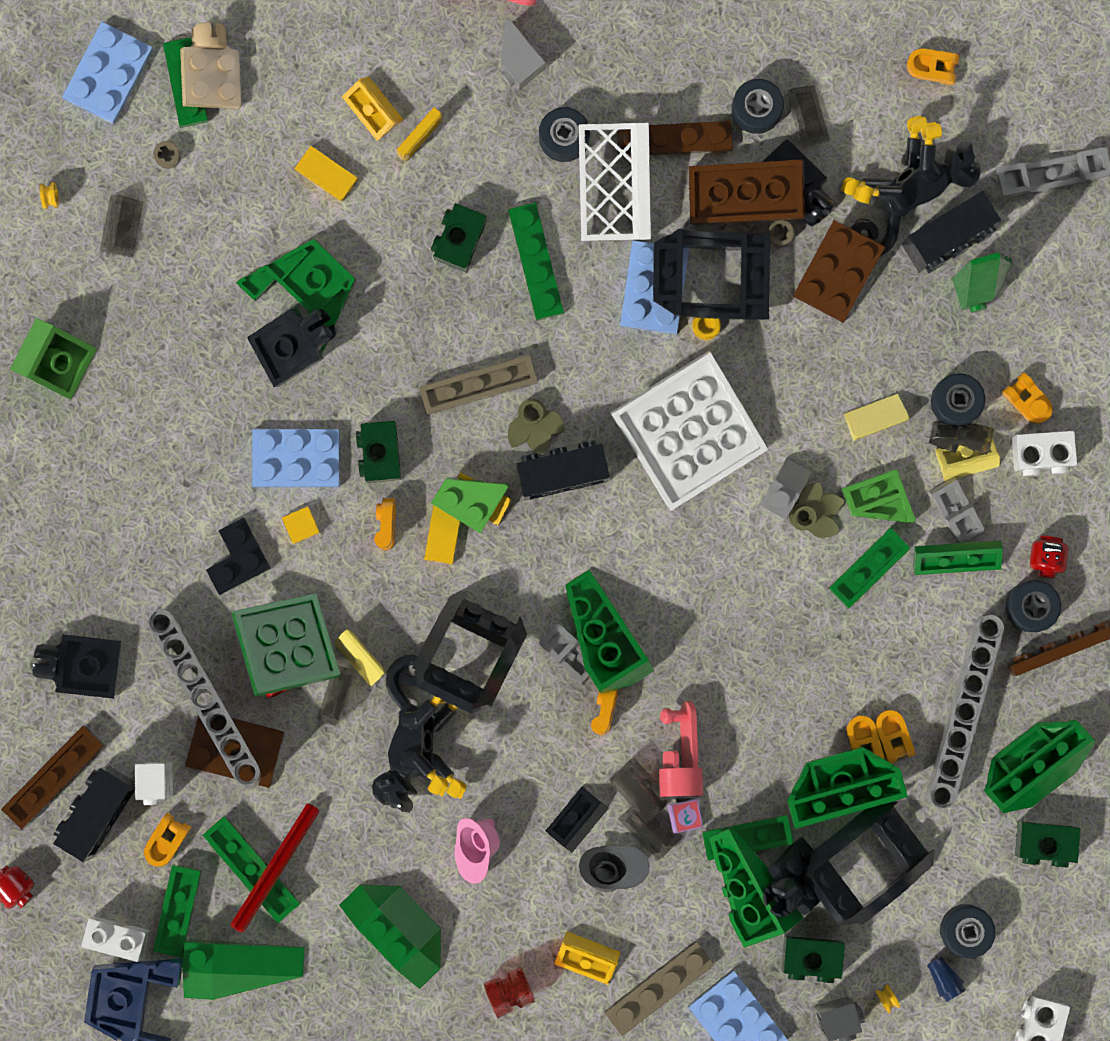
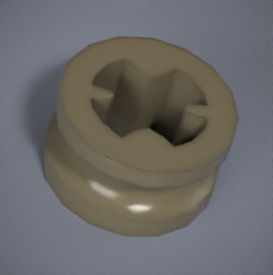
[153,141,181,169]
[767,220,794,247]

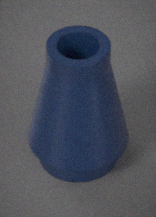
[927,956,966,1002]

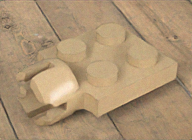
[180,22,241,109]

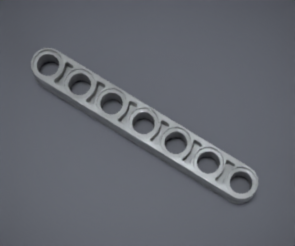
[148,609,261,789]
[926,615,1004,809]

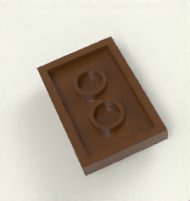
[793,219,885,323]
[185,716,285,788]

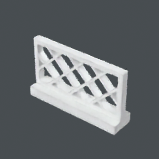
[579,123,651,241]

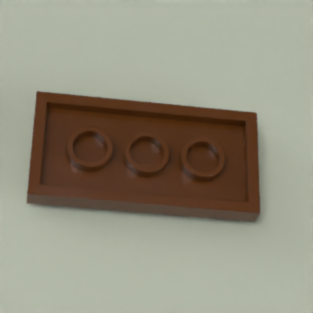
[689,160,805,225]

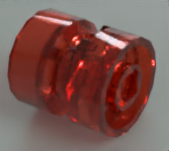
[483,967,536,1018]

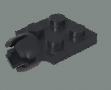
[762,139,833,226]
[247,308,337,387]
[32,634,122,699]
[763,836,820,917]

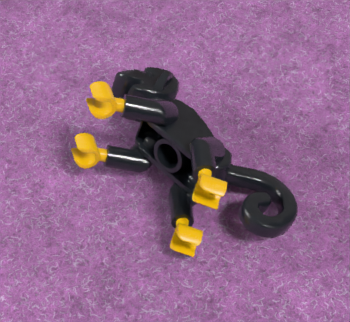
[841,115,981,256]
[372,655,467,813]

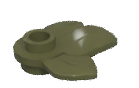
[508,399,565,455]
[789,482,844,538]

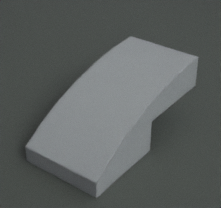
[929,477,985,543]
[538,623,590,685]

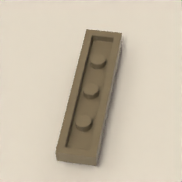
[419,355,538,416]
[604,941,714,1036]

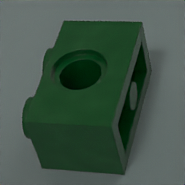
[431,203,487,273]
[356,420,401,483]
[1015,821,1081,868]
[781,936,845,983]

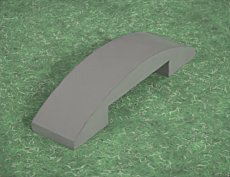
[996,147,1110,197]

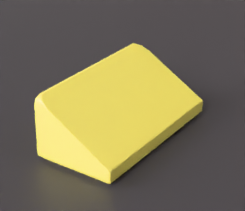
[844,394,910,441]
[935,433,1000,482]
[334,629,386,686]

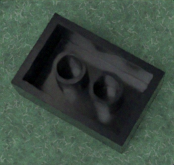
[901,191,1001,274]
[516,440,610,501]
[53,766,135,862]

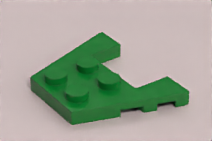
[236,239,357,354]

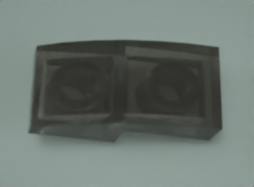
[928,421,994,455]

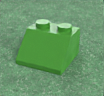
[10,318,97,400]

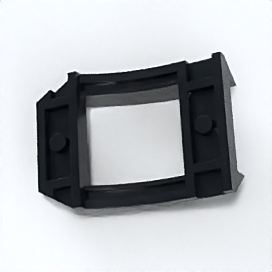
[653,229,770,320]
[412,591,527,714]
[803,801,934,926]

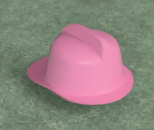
[455,818,500,884]

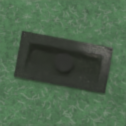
[787,85,830,148]
[100,195,144,258]
[317,665,355,725]
[609,757,671,822]
[618,795,683,860]

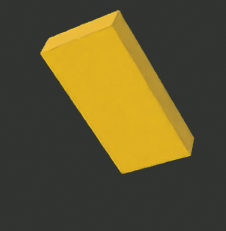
[396,107,443,161]
[294,146,358,203]
[424,505,460,565]

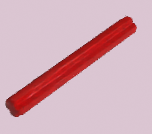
[231,803,320,933]

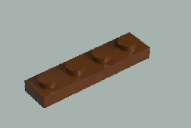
[617,121,733,157]
[1008,619,1110,676]
[1,725,105,830]

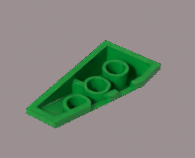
[952,252,1013,313]
[565,570,654,694]
[709,827,804,948]
[182,939,305,1000]

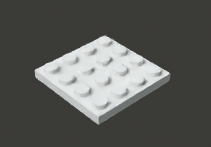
[610,351,768,511]

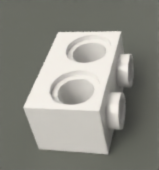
[1012,431,1077,476]
[135,762,173,805]
[81,915,150,962]
[1014,995,1070,1041]

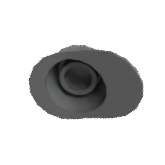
[579,846,650,893]

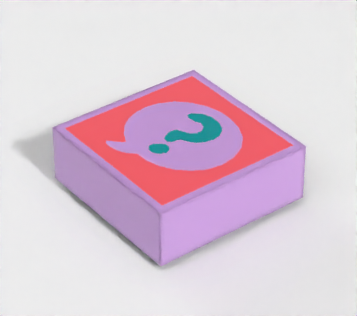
[668,799,703,833]

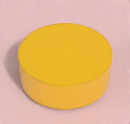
[692,318,721,341]

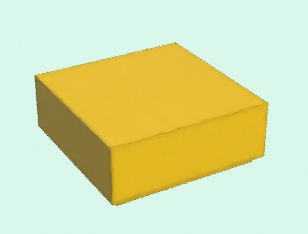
[282,506,320,544]

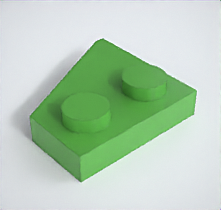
[841,469,916,523]
[431,477,510,533]

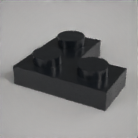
[206,517,271,595]

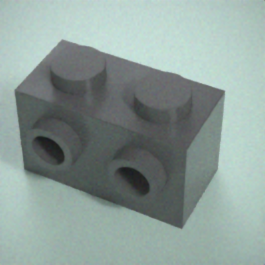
[814,996,865,1041]

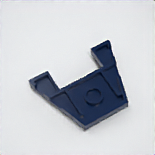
[84,958,184,1041]

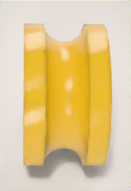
[39,182,59,209]
[875,984,901,1014]

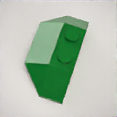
[984,720,1095,814]
[787,746,908,829]
[339,884,441,989]

